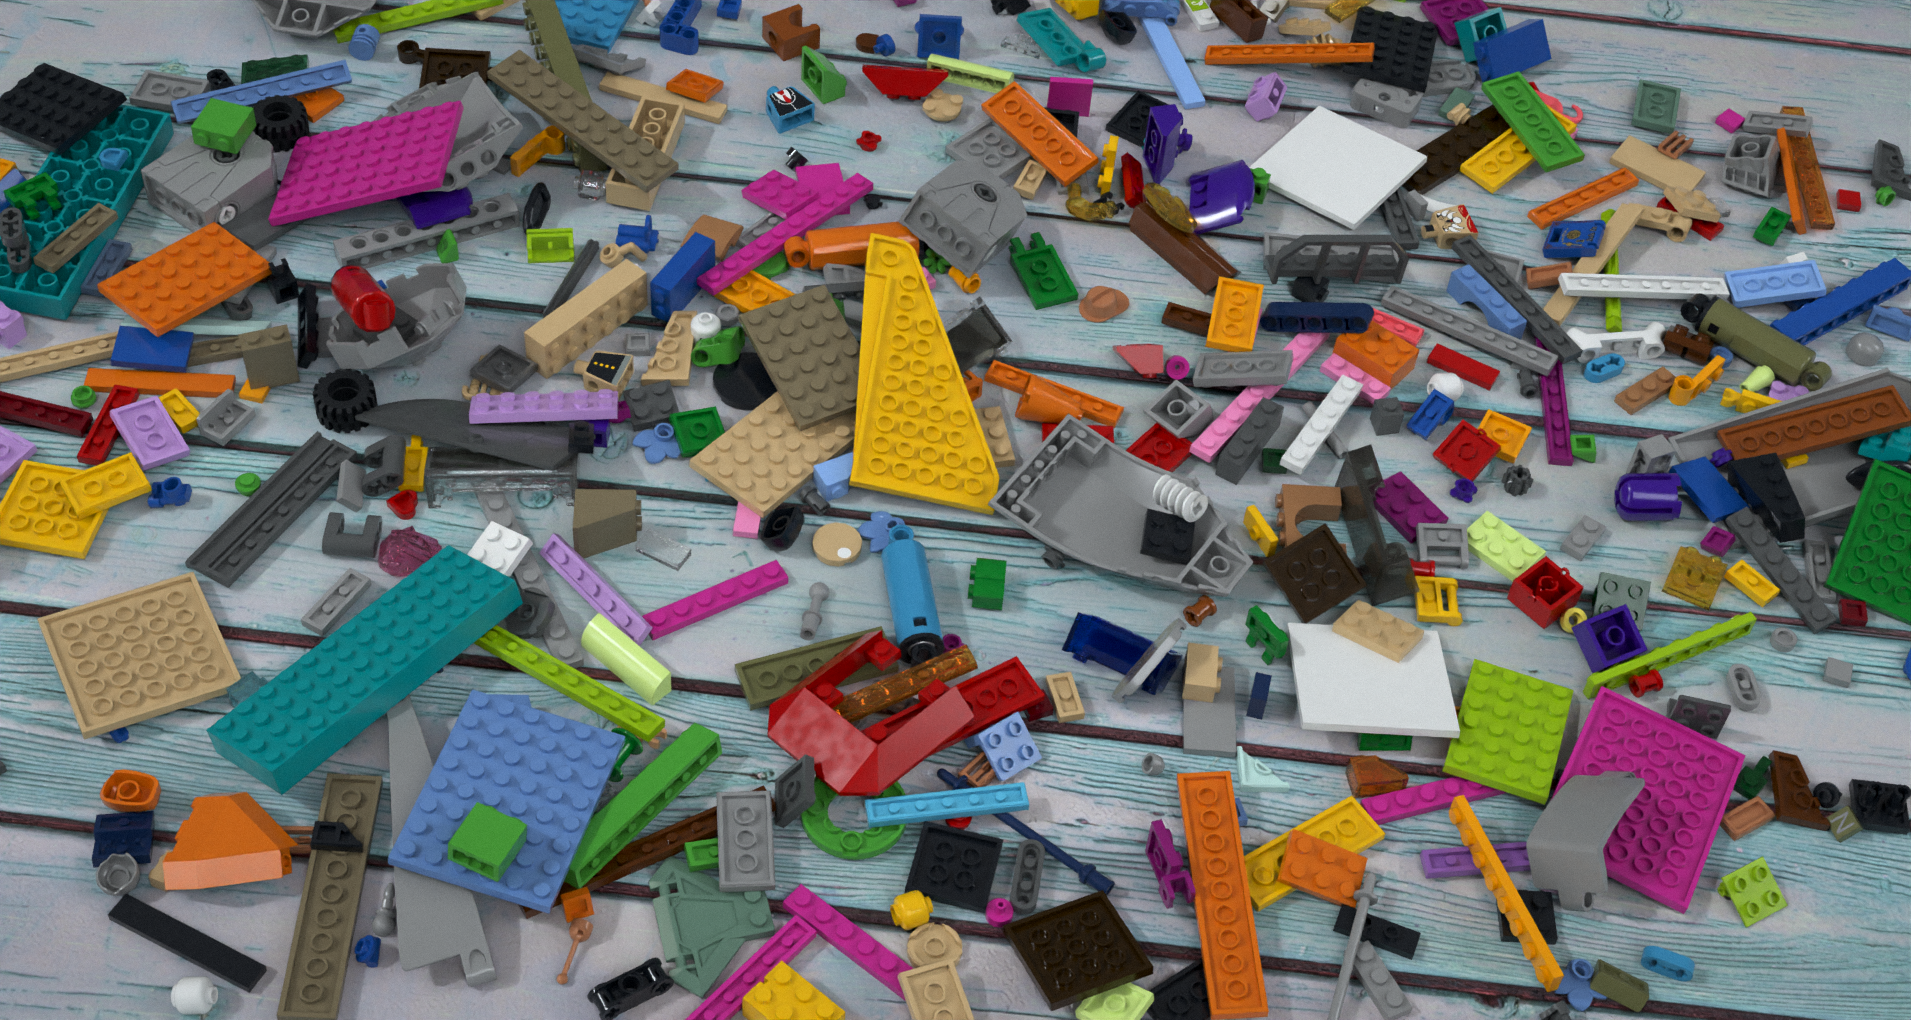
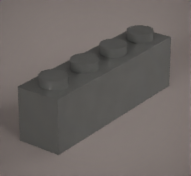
[1215,397,1284,485]

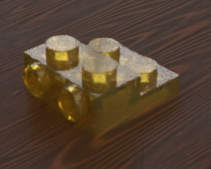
[1661,546,1727,611]

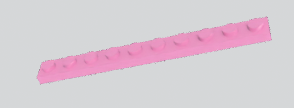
[1189,332,1330,463]

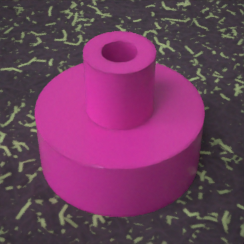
[1165,355,1190,380]
[985,898,1014,928]

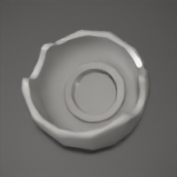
[1846,332,1884,366]
[96,853,140,896]

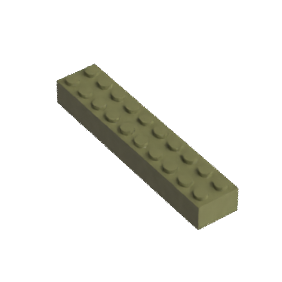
[522,0,607,175]

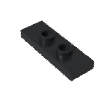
[1333,904,1421,960]

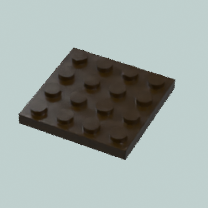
[1003,890,1153,1011]

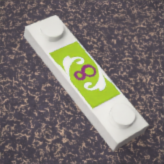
[1179,0,1219,32]

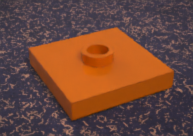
[666,69,724,102]
[290,88,344,123]

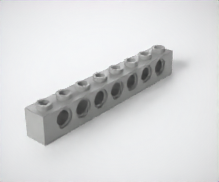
[333,193,520,269]

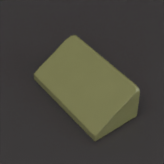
[1590,959,1649,1012]

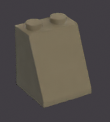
[238,324,300,390]
[573,489,642,559]

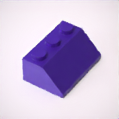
[1142,104,1183,185]

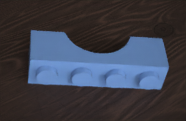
[1446,264,1527,340]

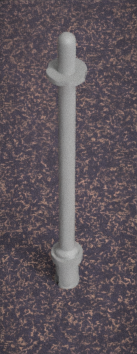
[1327,873,1378,1020]

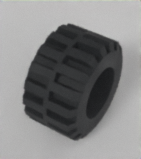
[252,95,310,152]
[313,369,378,433]

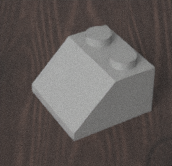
[1143,380,1214,438]

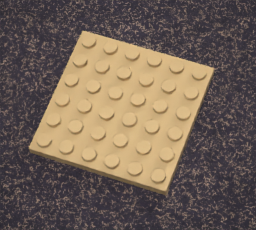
[37,572,244,740]

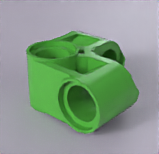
[691,326,745,367]

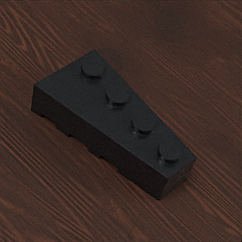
[1728,453,1805,543]

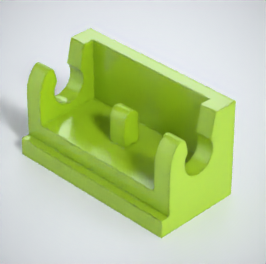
[527,228,574,263]

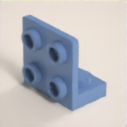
[964,712,1042,782]

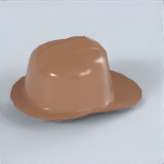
[1079,286,1129,323]

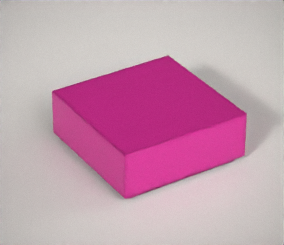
[1715,108,1745,133]

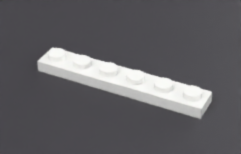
[1279,375,1364,475]

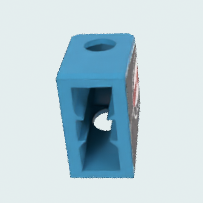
[766,86,815,134]

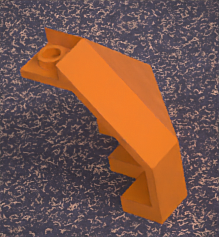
[163,792,298,890]

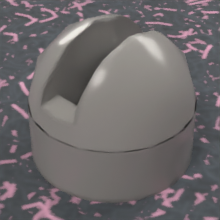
[1142,753,1165,775]

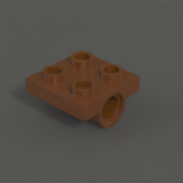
[1663,324,1714,365]

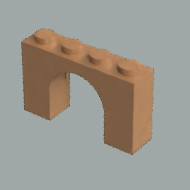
[1275,484,1347,554]

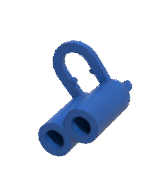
[615,215,659,253]

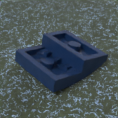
[92,810,154,868]

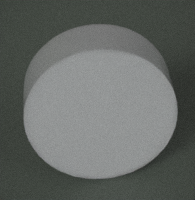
[716,304,739,326]
[1770,627,1797,652]

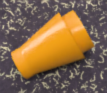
[948,266,981,294]

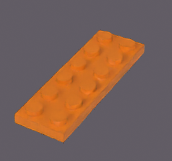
[981,81,1099,187]

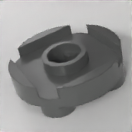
[503,587,555,639]

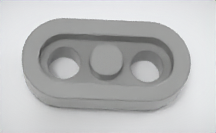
[1726,664,1761,711]

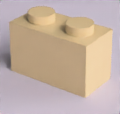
[1182,642,1223,703]

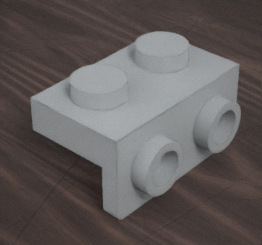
[196,389,256,446]

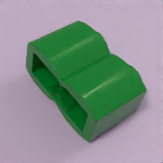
[967,558,1007,610]

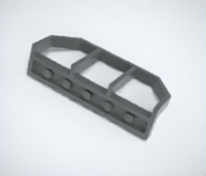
[1264,235,1409,284]

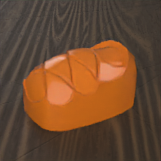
[100,769,161,812]

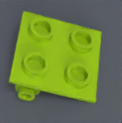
[1717,856,1788,927]

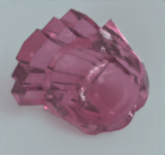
[378,526,442,576]

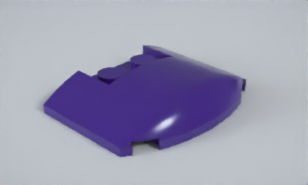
[1187,160,1255,235]
[396,186,473,229]

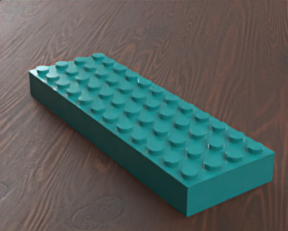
[0,105,174,320]
[206,545,523,795]

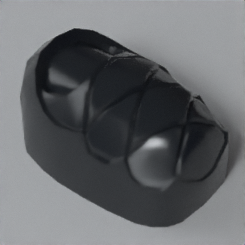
[1098,9,1137,45]
[761,506,805,551]

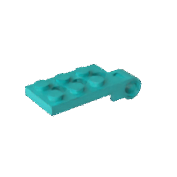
[1016,8,1106,72]

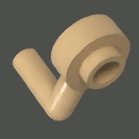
[600,242,647,268]

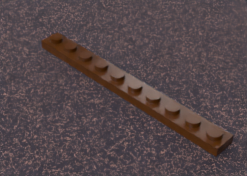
[518,785,776,919]

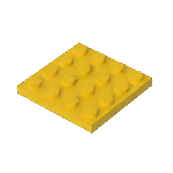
[0,460,109,559]

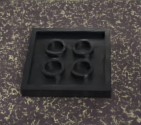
[905,821,1004,913]

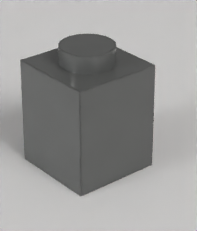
[1370,397,1404,436]

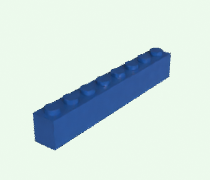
[1770,258,1911,346]

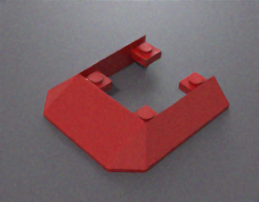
[767,630,975,796]

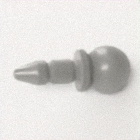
[372,882,396,937]

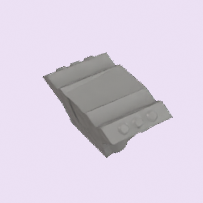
[1722,134,1782,199]

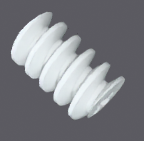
[1153,474,1208,522]

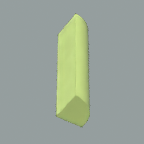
[927,53,1014,93]
[581,613,671,706]

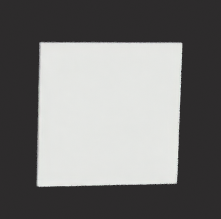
[1249,106,1427,230]
[1287,623,1460,738]

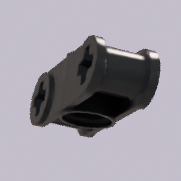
[587,958,674,1020]

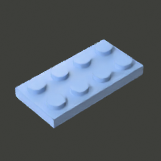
[1724,260,1826,308]

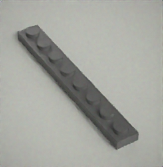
[1451,235,1583,364]

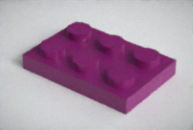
[1363,471,1448,544]

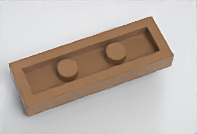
[1614,366,1676,415]

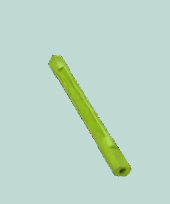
[1601,209,1622,333]

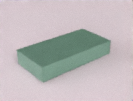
[1438,87,1475,123]

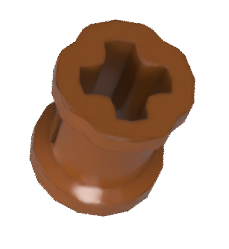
[1183,595,1217,627]

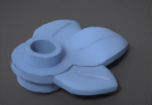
[632,423,681,464]
[857,511,905,553]
[1554,959,1607,1012]

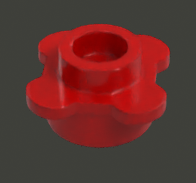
[856,131,882,152]

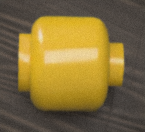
[890,890,933,930]

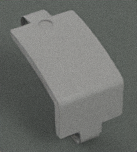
[1526,770,1645,912]

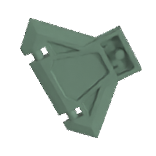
[648,856,775,999]

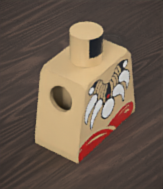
[1421,204,1479,249]

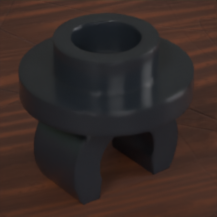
[1813,782,1842,808]

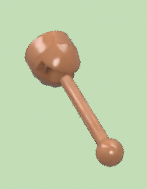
[557,918,594,985]

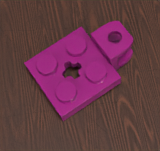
[1145,819,1196,909]

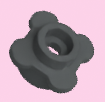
[1041,545,1065,570]

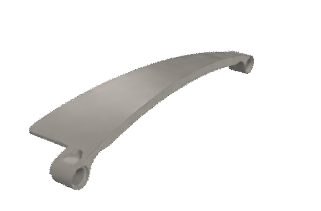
[386,695,496,987]

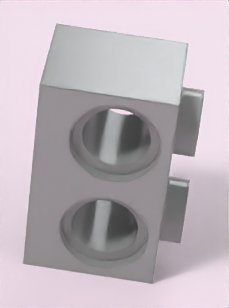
[1626,434,1675,473]

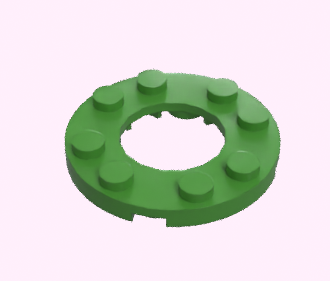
[800,776,907,860]

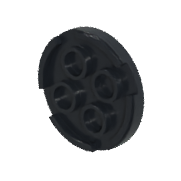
[713,352,777,410]

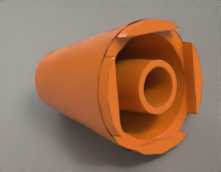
[1015,374,1083,424]

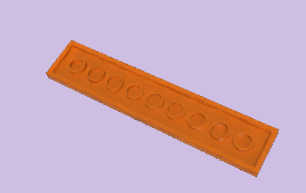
[1176,771,1269,1020]

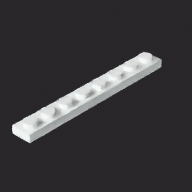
[1558,273,1730,300]

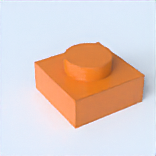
[560,887,594,923]

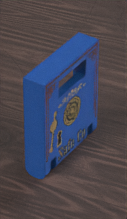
[1542,220,1606,258]

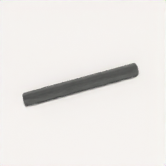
[543,239,599,318]

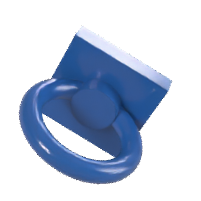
[914,14,964,60]

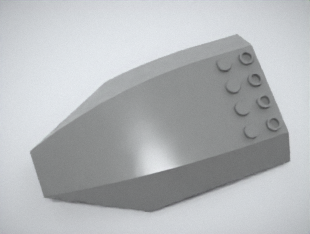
[988,414,1253,597]

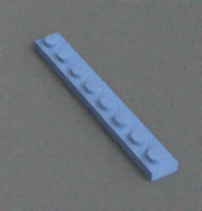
[171,59,352,125]

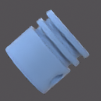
[348,24,380,61]

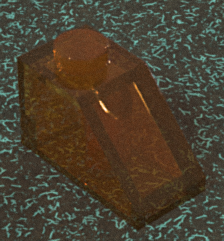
[1345,755,1409,798]

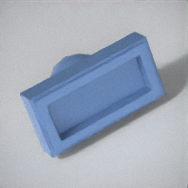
[1865,305,1911,342]

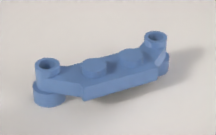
[1101,0,1180,26]

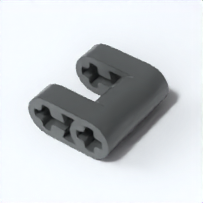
[0,208,32,273]
[361,435,406,497]
[322,512,382,558]

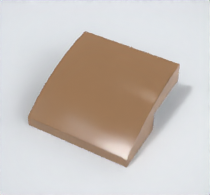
[681,214,744,262]

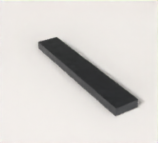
[108,894,267,993]

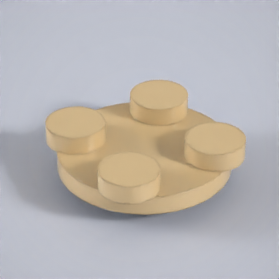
[922,88,963,121]

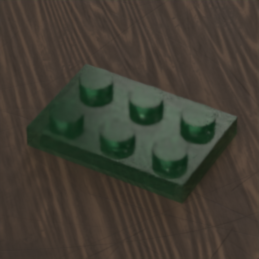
[241,54,309,84]

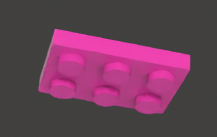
[741,170,820,220]

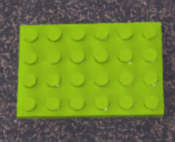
[1442,659,1574,805]

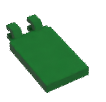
[1009,232,1079,310]

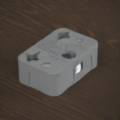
[1350,77,1424,128]

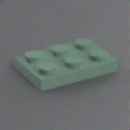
[1631,79,1681,134]

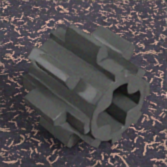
[1501,465,1534,496]

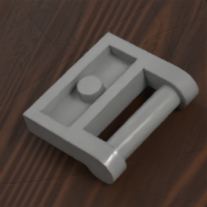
[1416,523,1469,569]

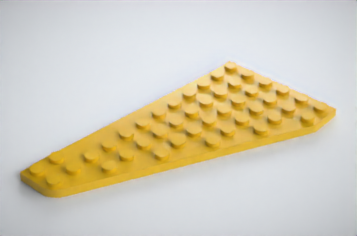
[849,233,999,515]

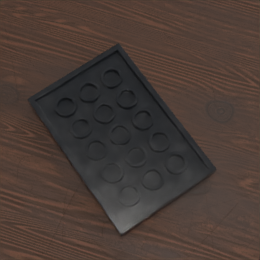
[1343,6,1438,93]
[0,63,127,155]

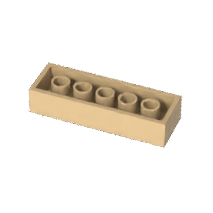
[605,96,685,211]
[524,259,648,379]

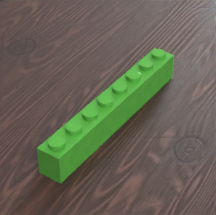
[564,722,722,889]

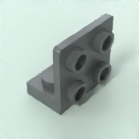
[1666,695,1731,739]

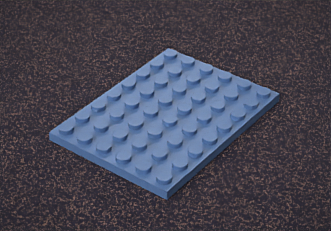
[388,690,626,914]

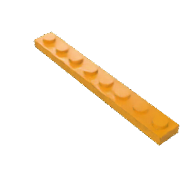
[1448,795,1564,992]

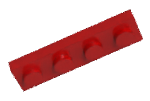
[77,384,140,466]

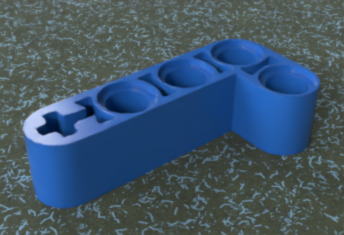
[659,0,702,55]

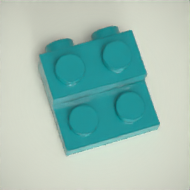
[1858,426,1911,462]

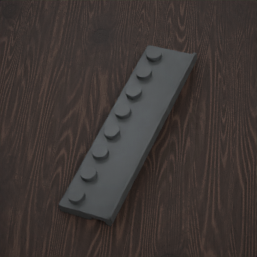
[185,431,358,588]

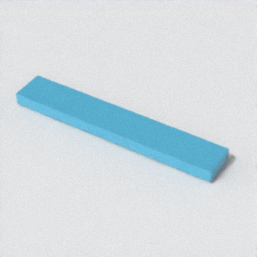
[865,782,1029,828]

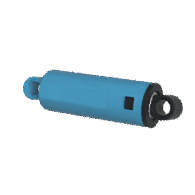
[881,525,945,679]

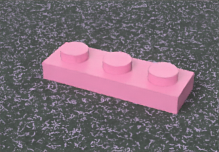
[1320,353,1391,404]

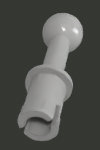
[800,582,829,641]

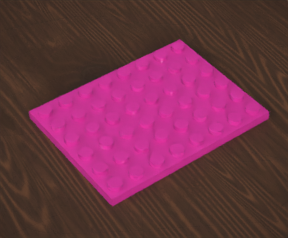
[268,101,464,227]
[1550,686,1746,914]

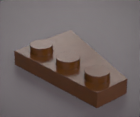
[1769,750,1831,831]

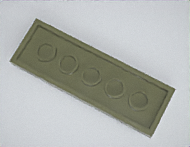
[735,626,899,711]

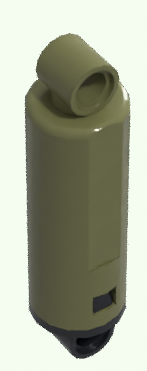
[1680,293,1832,391]

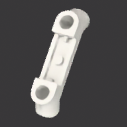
[1566,322,1666,363]

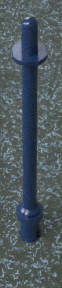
[937,768,1115,896]

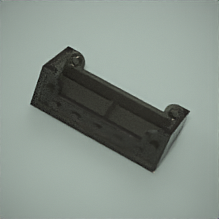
[1335,444,1420,606]

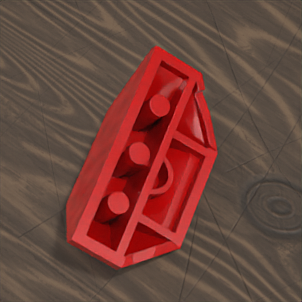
[862,65,948,100]

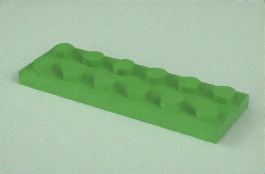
[1481,71,1585,173]

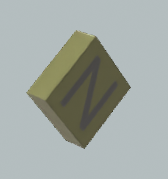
[1826,805,1863,843]

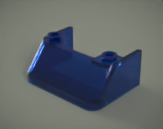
[1062,612,1183,695]

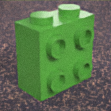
[191,98,256,154]
[448,802,527,882]

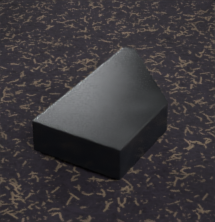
[310,821,364,853]

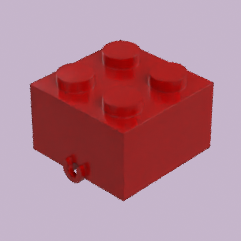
[1507,556,1584,629]

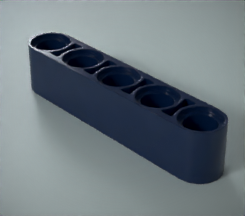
[1260,302,1374,333]

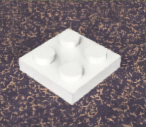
[467,521,533,577]

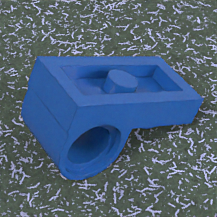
[1406,389,1454,440]

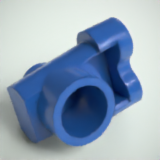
[148,477,192,508]

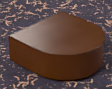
[856,33,879,54]

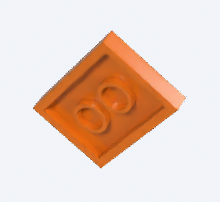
[1277,829,1368,908]

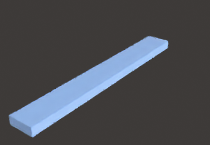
[1138,17,1205,109]

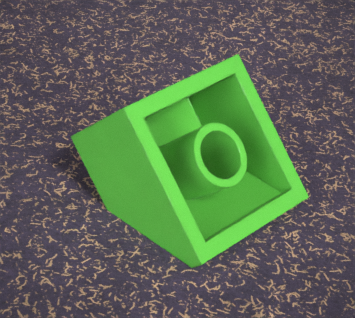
[801,45,847,104]

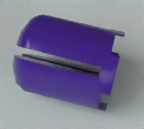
[1614,473,1682,521]

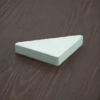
[1236,746,1290,792]

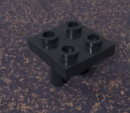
[1849,779,1911,835]

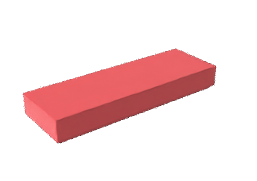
[1372,308,1425,347]

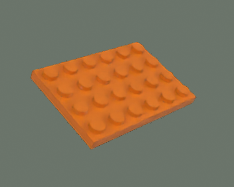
[97,222,272,337]

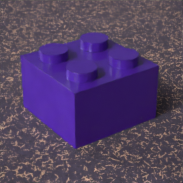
[1572,604,1648,674]

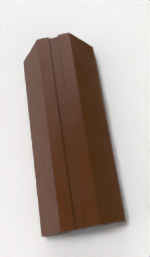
[1129,199,1241,295]

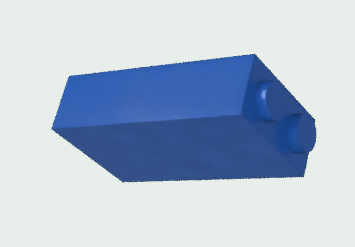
[1473,19,1552,83]
[650,232,715,322]

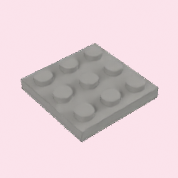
[945,118,1034,179]

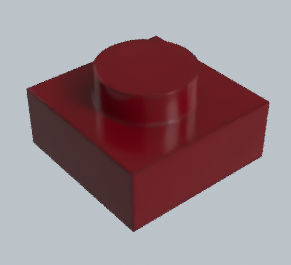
[1838,599,1868,627]
[1023,689,1054,722]

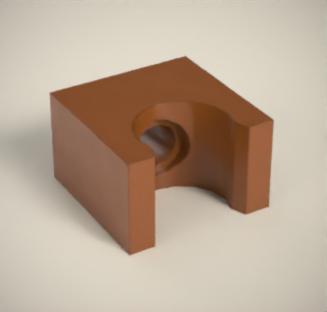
[762,4,820,62]

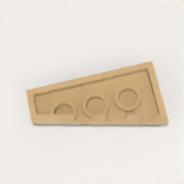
[641,311,698,386]

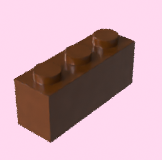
[1209,0,1268,43]

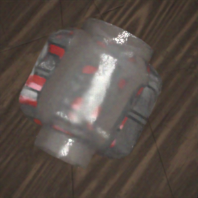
[573,170,607,201]

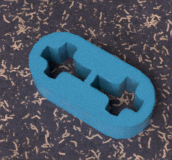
[1584,353,1625,383]
[1640,946,1695,982]

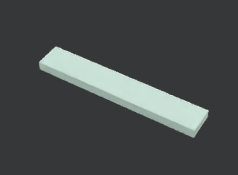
[121,317,271,336]

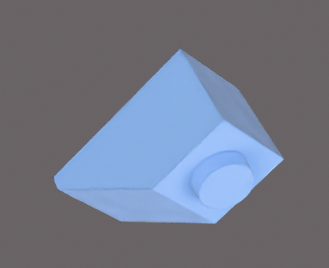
[813,452,853,502]

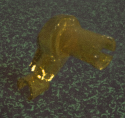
[1065,183,1117,221]

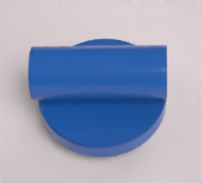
[355,935,381,968]

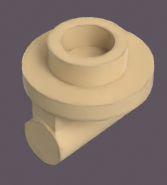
[1447,103,1472,126]

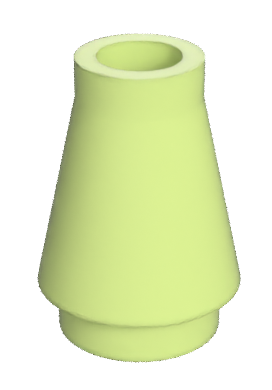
[1739,365,1775,392]

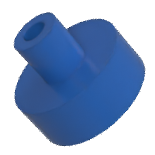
[873,34,895,57]

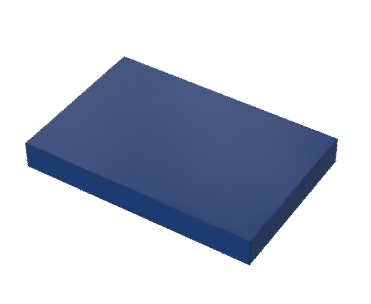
[111,326,194,373]
[1668,456,1750,523]

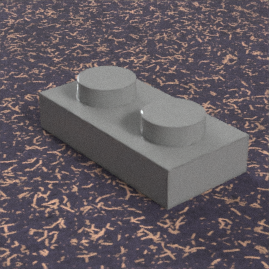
[1560,515,1606,561]

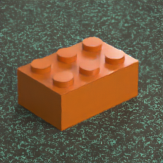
[1332,320,1419,391]

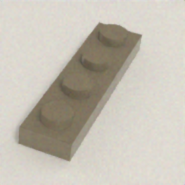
[33,203,118,274]

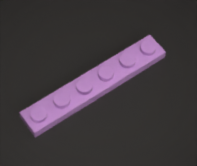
[539,533,653,646]

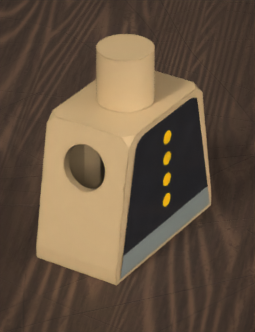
[574,351,634,402]

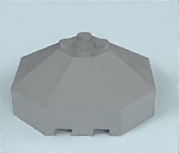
[326,263,467,369]

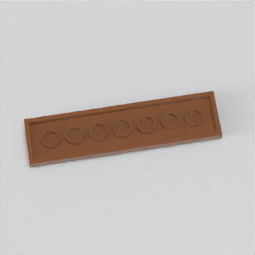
[1716,385,1911,461]

